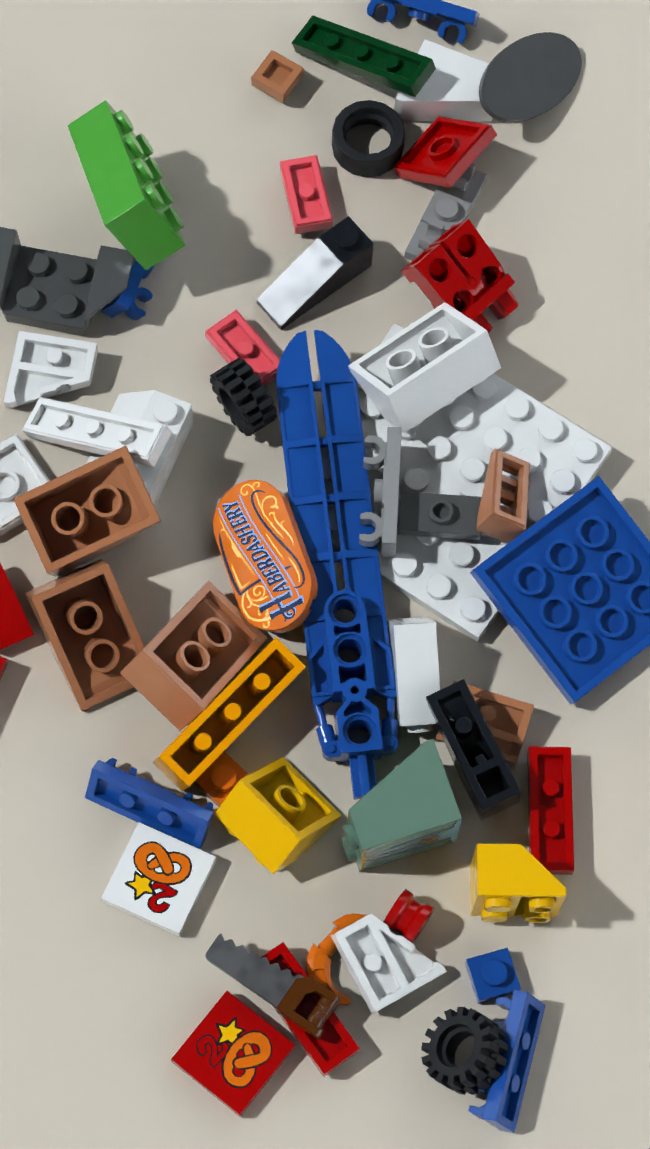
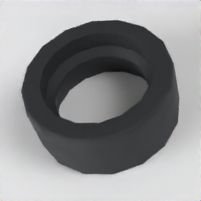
[332,100,405,177]

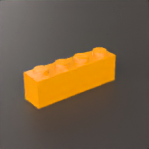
[152,637,306,792]

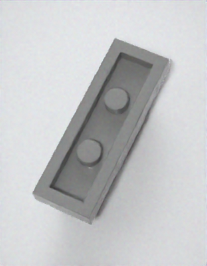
[404,163,487,261]
[359,427,402,557]

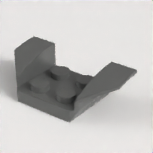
[0,227,134,336]

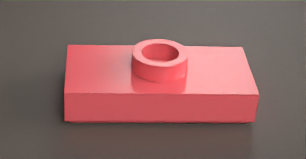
[280,155,333,234]
[205,309,280,386]

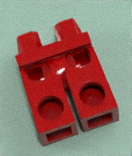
[401,219,519,333]

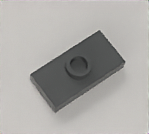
[398,491,481,540]

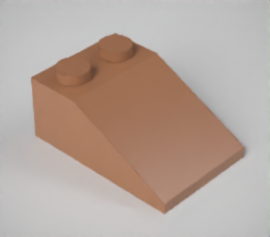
[13,445,161,577]
[25,559,144,711]
[120,580,268,731]

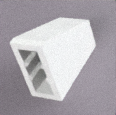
[394,39,493,122]
[387,616,440,733]

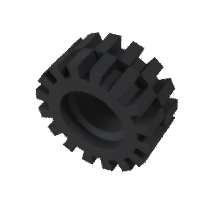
[210,358,277,436]
[421,1007,508,1095]

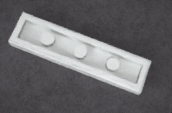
[22,397,172,467]

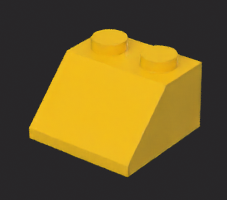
[214,757,342,874]

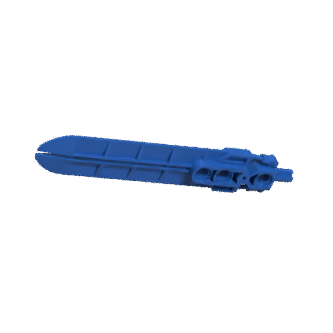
[276,330,399,800]

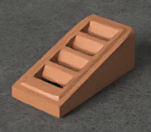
[476,449,530,543]

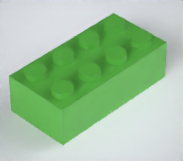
[67,100,186,271]

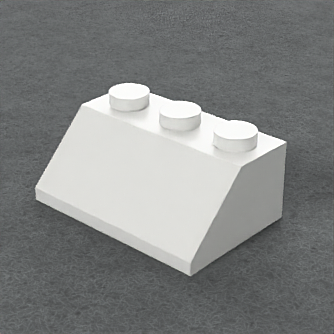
[348,302,501,433]
[86,390,193,506]

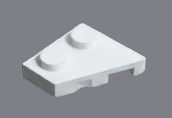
[4,331,98,408]
[330,913,447,1013]

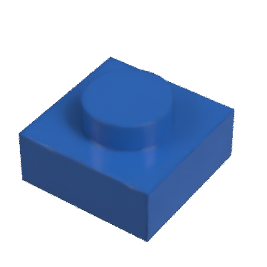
[465,947,521,1004]

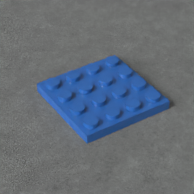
[470,476,650,705]

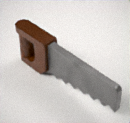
[205,933,341,1040]

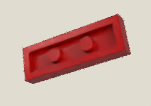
[527,746,574,875]
[259,942,360,1077]

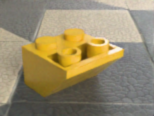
[470,843,566,923]

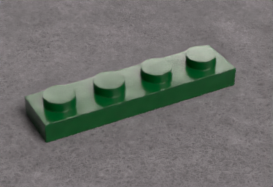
[292,15,436,97]

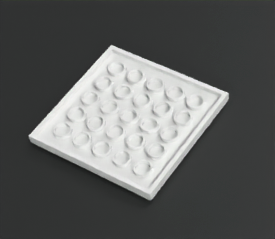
[284,322,612,642]

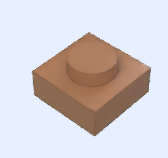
[251,50,304,103]

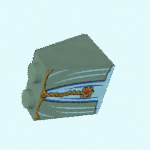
[341,739,462,872]

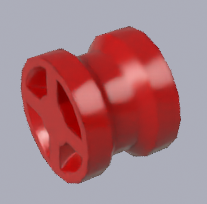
[384,889,435,943]

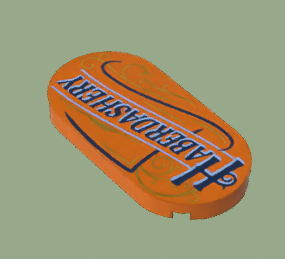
[213,480,318,633]

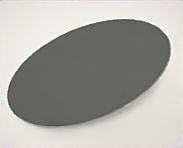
[479,32,582,122]

